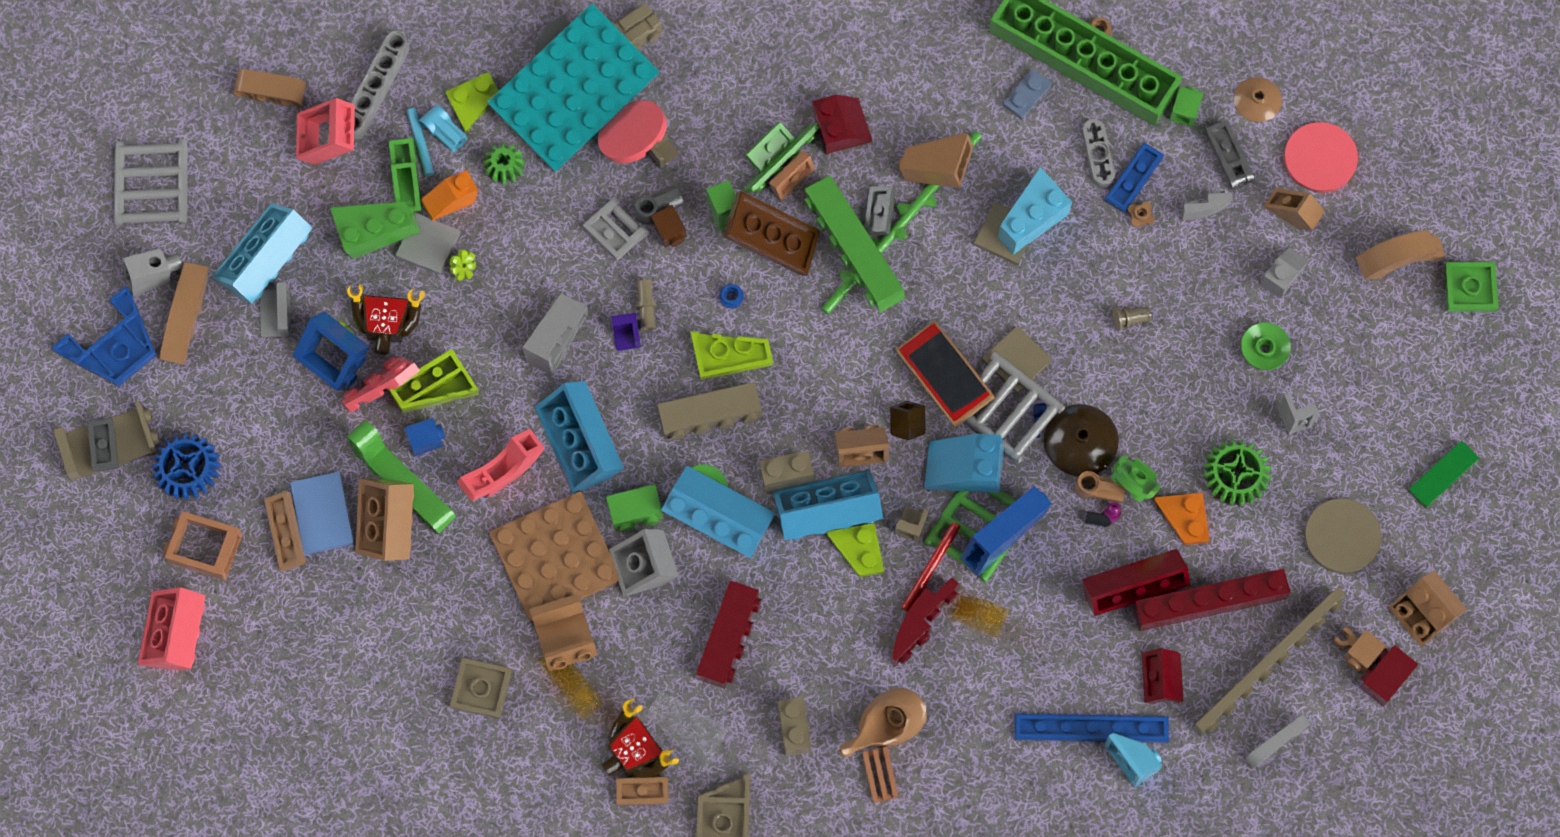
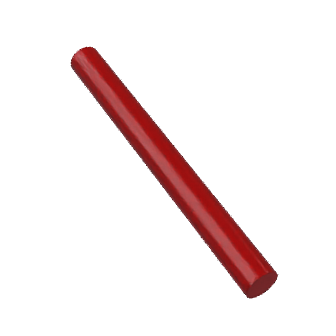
[901,522,961,612]

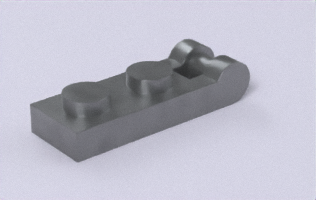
[1204,120,1255,190]

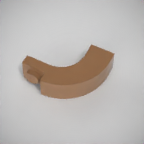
[1356,230,1445,279]

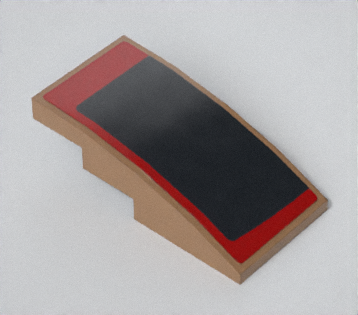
[895,320,995,428]

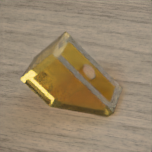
[951,596,1009,639]

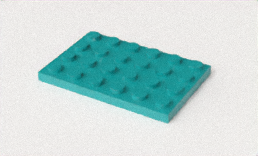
[487,3,660,173]

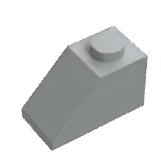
[1261,247,1309,299]

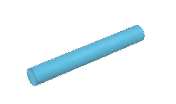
[407,108,434,177]

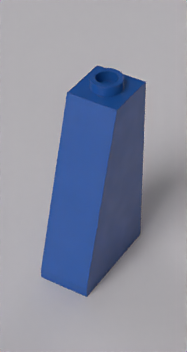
[960,486,1052,577]

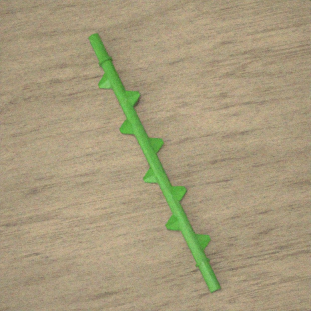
[821,131,982,315]

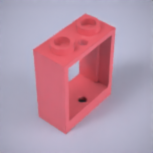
[296,98,355,165]

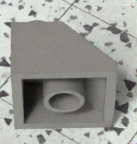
[609,529,679,596]

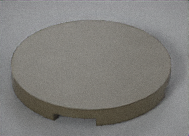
[1304,498,1381,574]

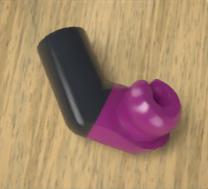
[1085,502,1121,527]

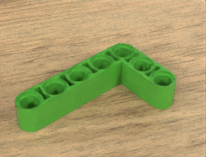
[346,420,456,534]

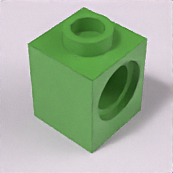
[1170,86,1203,127]

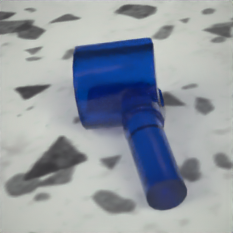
[1032,403,1047,438]

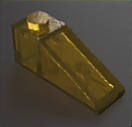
[538,656,603,721]

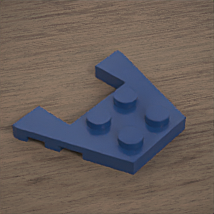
[51,286,157,387]

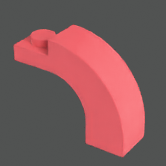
[457,429,545,502]

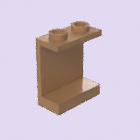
[529,593,598,671]

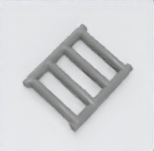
[114,139,188,227]
[965,352,1065,464]

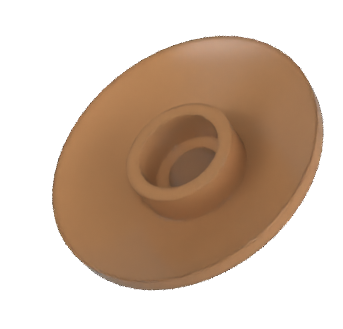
[1234,77,1282,122]

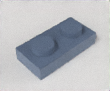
[1003,69,1052,120]

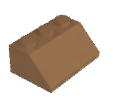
[355,478,414,561]

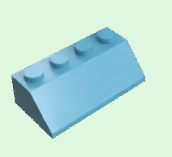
[211,203,313,303]

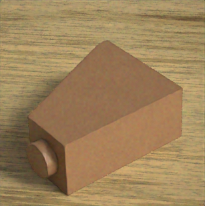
[899,133,973,188]

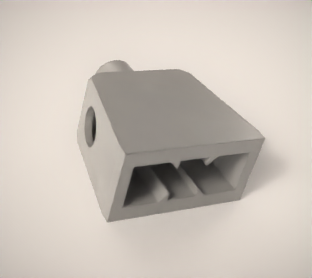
[123,249,183,297]

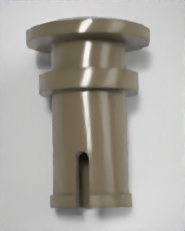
[1112,306,1151,331]

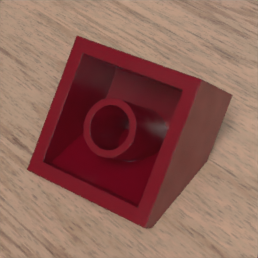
[812,95,873,155]

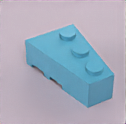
[998,167,1072,255]

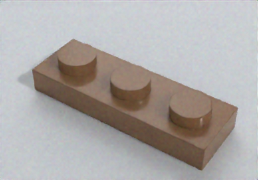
[264,491,306,571]

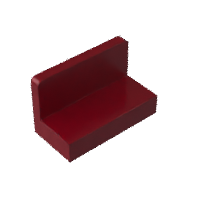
[1141,648,1184,704]

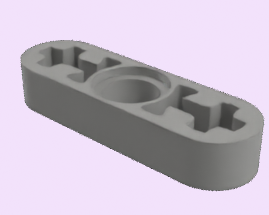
[1082,119,1115,188]
[1245,714,1312,769]

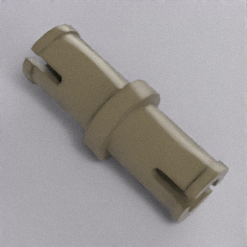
[636,279,656,331]

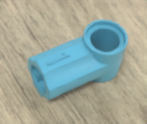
[419,104,467,153]

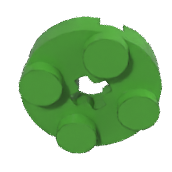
[1111,456,1161,502]

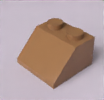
[835,425,889,468]

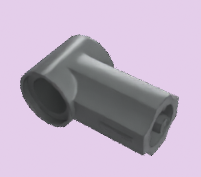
[635,185,684,225]

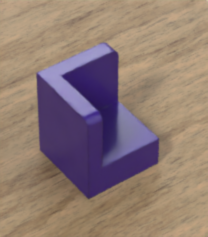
[611,313,641,351]

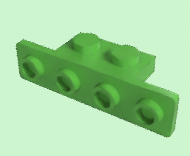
[743,122,820,193]

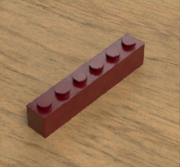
[1133,568,1291,631]

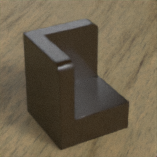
[890,400,926,440]

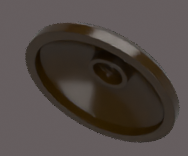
[1044,404,1119,476]

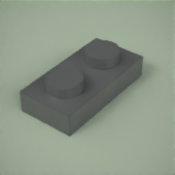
[864,186,896,236]
[88,418,119,472]

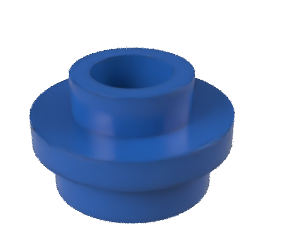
[719,284,744,309]

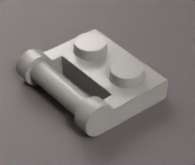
[583,198,649,261]

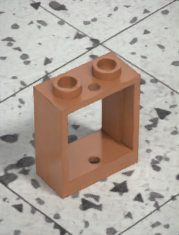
[164,511,243,581]

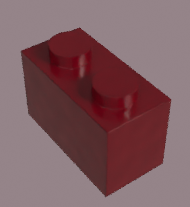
[1359,645,1419,707]

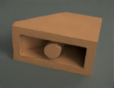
[1263,188,1325,231]

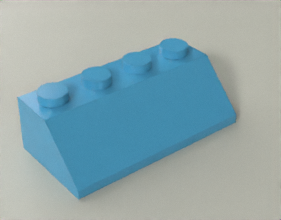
[535,381,624,494]
[661,466,776,558]
[773,469,883,540]

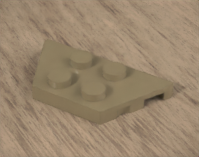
[697,774,751,837]

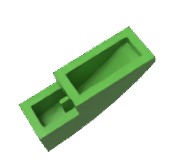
[389,138,422,211]

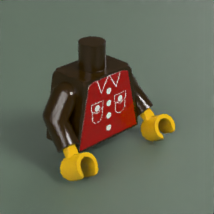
[347,284,425,355]
[601,698,679,778]

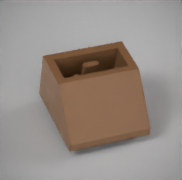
[1388,570,1468,647]

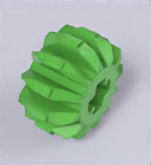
[483,142,525,185]

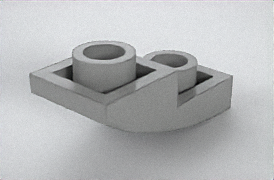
[1182,190,1233,221]

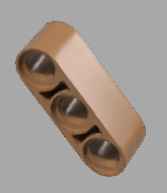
[233,69,306,108]

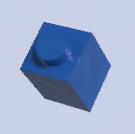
[405,418,446,456]

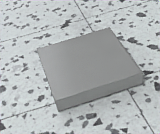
[395,213,461,275]

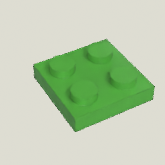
[1444,262,1499,312]

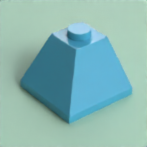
[1104,733,1162,787]

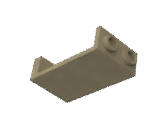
[53,400,160,481]

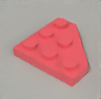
[340,356,420,412]

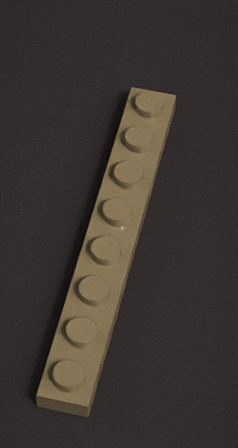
[1193,586,1346,736]

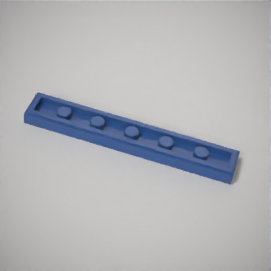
[1014,714,1169,743]

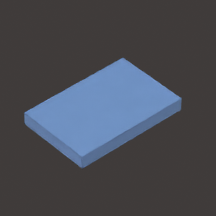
[290,472,354,555]

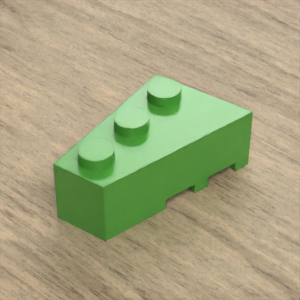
[330,202,421,259]

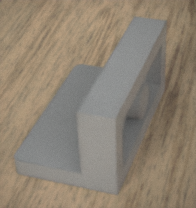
[260,282,291,338]
[1277,393,1319,435]

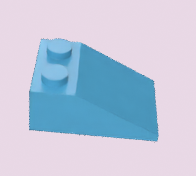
[924,434,1004,493]

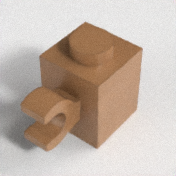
[1333,627,1386,673]

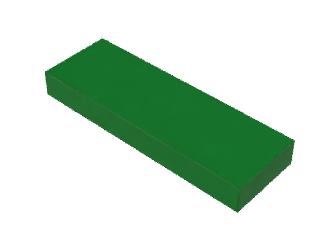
[1408,441,1479,509]

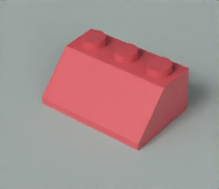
[137,587,206,671]

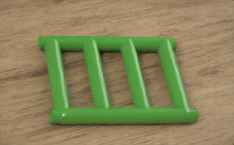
[924,490,1017,582]

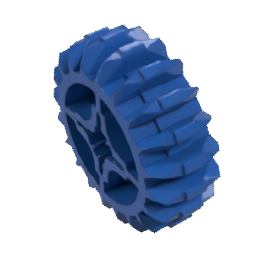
[152,433,221,501]

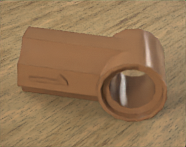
[1074,471,1126,503]

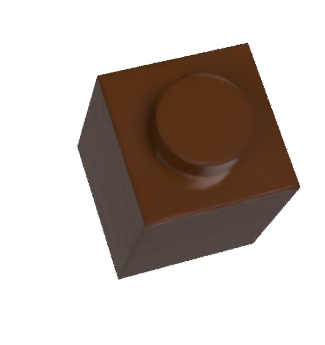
[651,205,687,248]

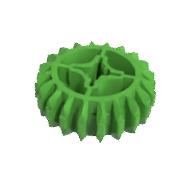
[1203,439,1271,506]

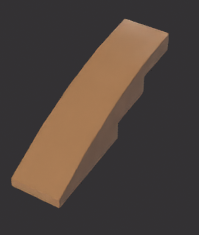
[159,262,210,364]

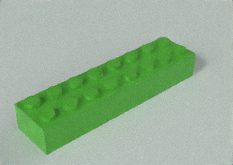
[989,0,1183,126]

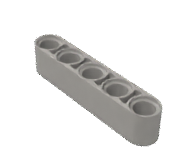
[351,31,409,141]

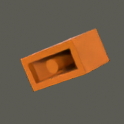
[421,170,478,221]

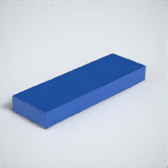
[1104,142,1164,213]

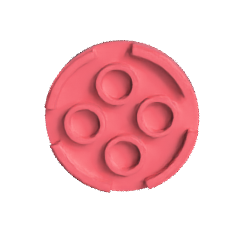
[598,100,667,164]
[1284,122,1358,193]

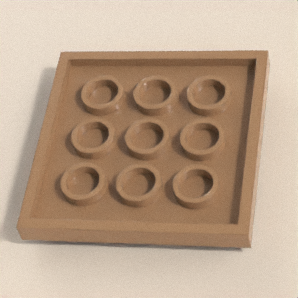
[489,491,619,622]

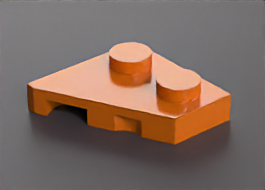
[1154,492,1210,545]

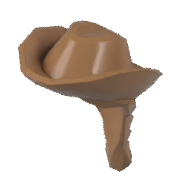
[838,687,927,757]

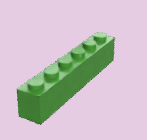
[804,175,905,313]

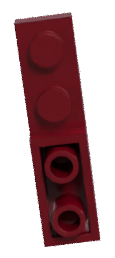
[891,577,959,666]

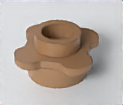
[1128,202,1155,227]

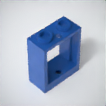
[292,311,370,391]

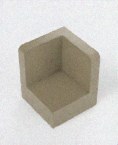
[647,132,679,169]
[895,507,929,542]

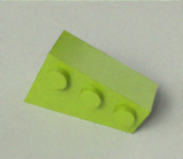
[389,349,479,414]

